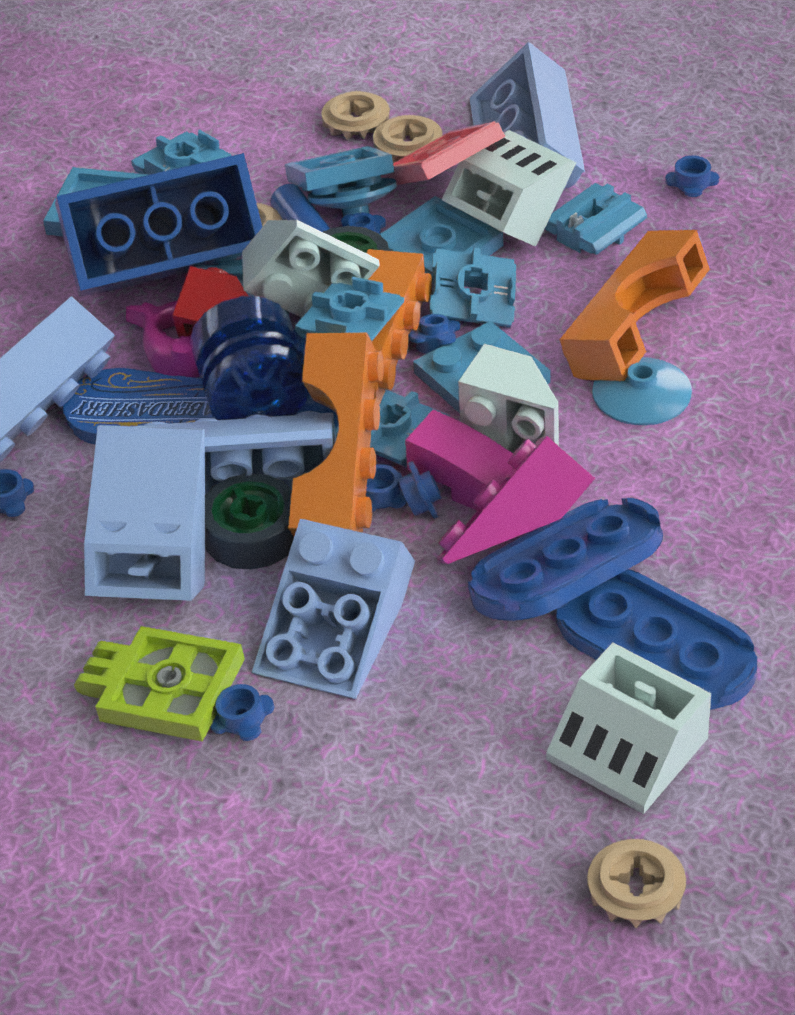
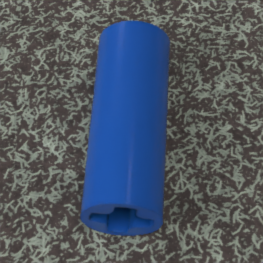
[270,184,330,232]

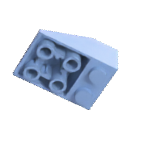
[84,425,205,601]
[251,519,415,699]

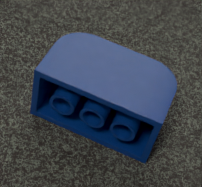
[55,153,263,296]

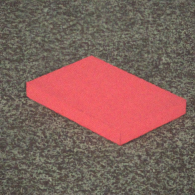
[381,121,505,185]

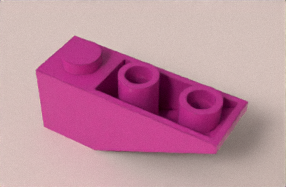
[436,436,595,564]

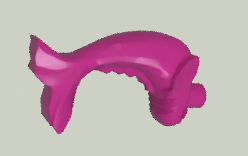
[126,300,224,381]

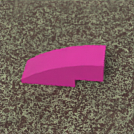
[405,409,533,532]

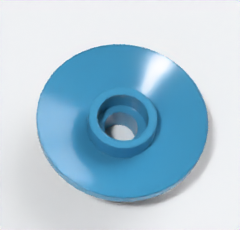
[308,178,397,217]
[592,357,692,425]

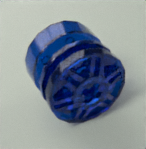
[189,296,309,420]

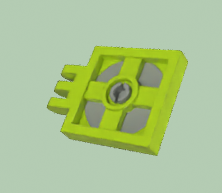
[74,626,245,742]

